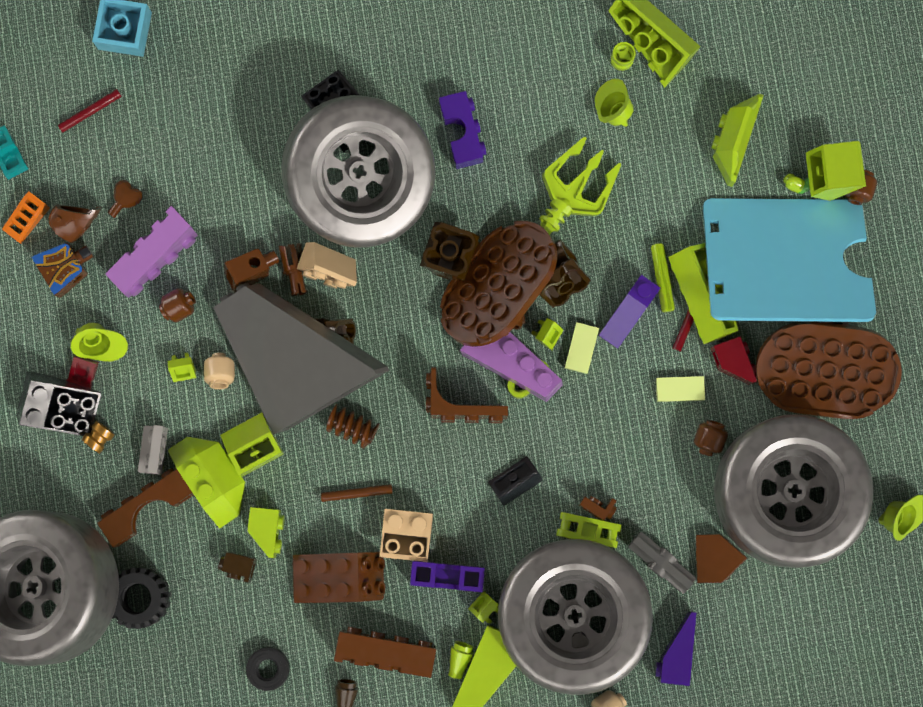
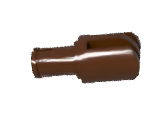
[279,243,306,296]

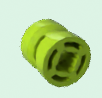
[611,42,636,71]

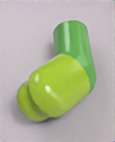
[783,173,810,194]

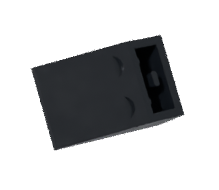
[301,70,361,153]
[16,371,102,436]

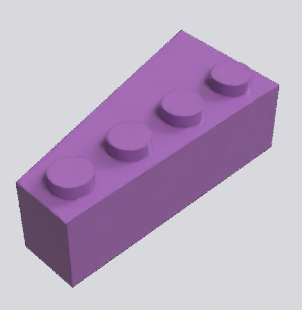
[106,206,198,298]
[460,332,563,402]

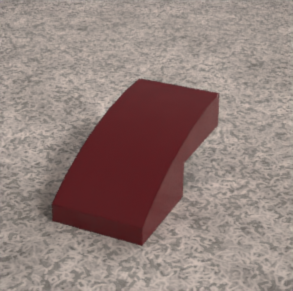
[66,355,99,389]

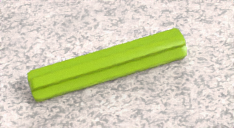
[651,243,675,312]

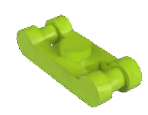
[556,512,622,548]

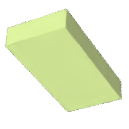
[565,322,599,374]
[656,376,705,402]

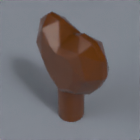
[107,180,143,218]

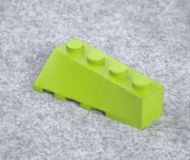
[608,0,701,88]
[668,243,738,344]

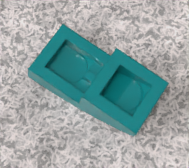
[0,125,29,180]

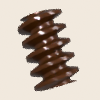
[326,404,380,449]

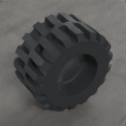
[112,568,171,629]

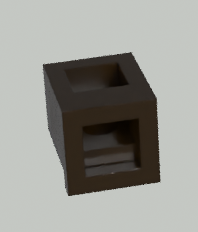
[218,552,257,583]

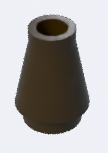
[335,679,359,707]

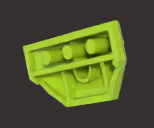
[711,94,764,187]
[168,437,245,529]

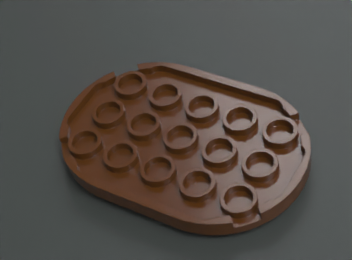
[440,221,557,347]
[756,321,902,419]

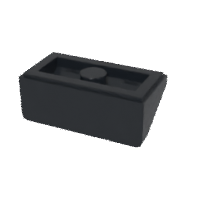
[488,456,543,506]

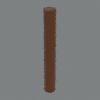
[321,484,393,502]

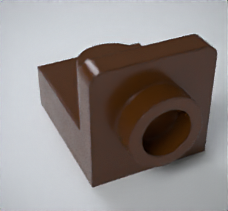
[578,496,618,521]

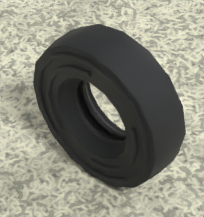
[246,647,290,691]

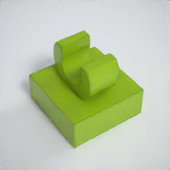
[531,318,564,350]
[167,353,197,382]
[468,591,499,624]

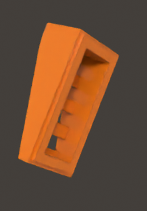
[2,191,50,244]

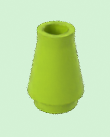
[448,641,474,679]

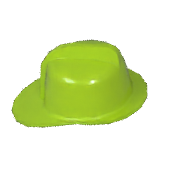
[595,79,634,127]
[71,323,128,362]
[878,494,923,541]

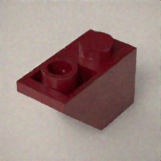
[710,337,757,385]

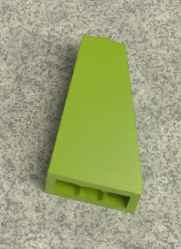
[452,625,516,707]

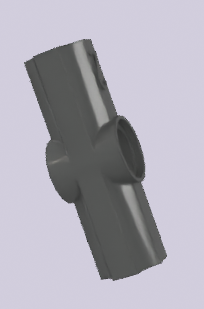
[628,531,697,594]

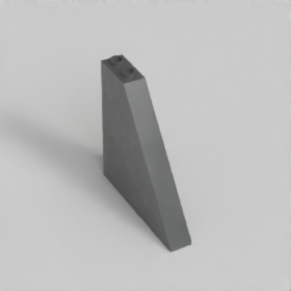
[213,283,390,435]

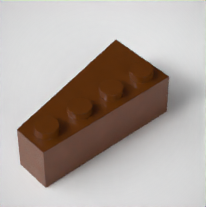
[334,626,437,678]

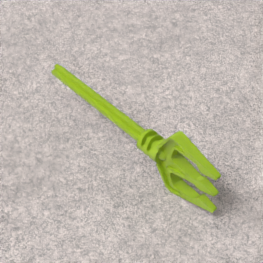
[539,137,621,235]

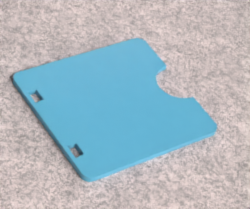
[703,198,876,322]

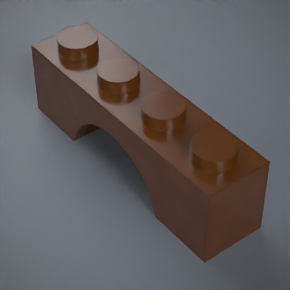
[97,468,194,547]

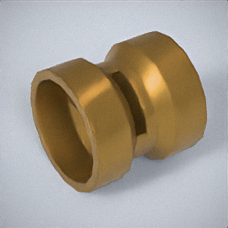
[81,421,115,454]

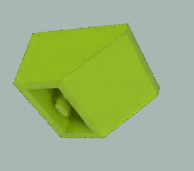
[806,141,866,201]
[220,412,284,477]

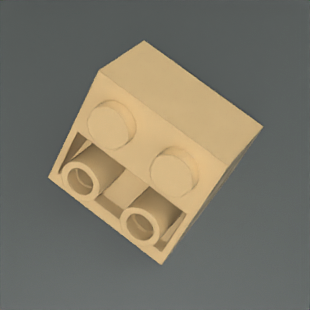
[297,242,357,289]
[379,509,433,562]

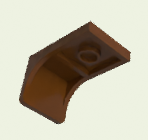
[426,367,508,424]
[293,552,386,603]

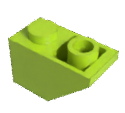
[247,507,285,558]

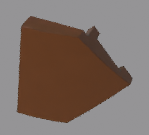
[696,534,748,583]

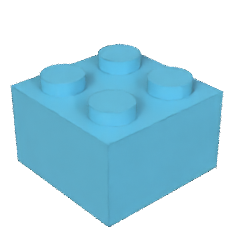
[92,0,152,57]

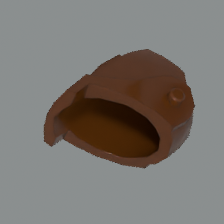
[49,204,102,243]

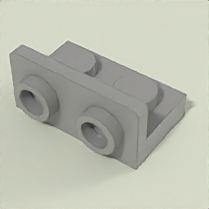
[138,425,168,475]

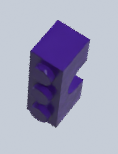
[439,91,487,169]
[410,561,485,592]

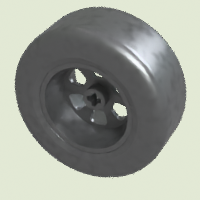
[282,95,435,247]
[714,414,873,568]
[0,510,119,666]
[498,539,653,695]

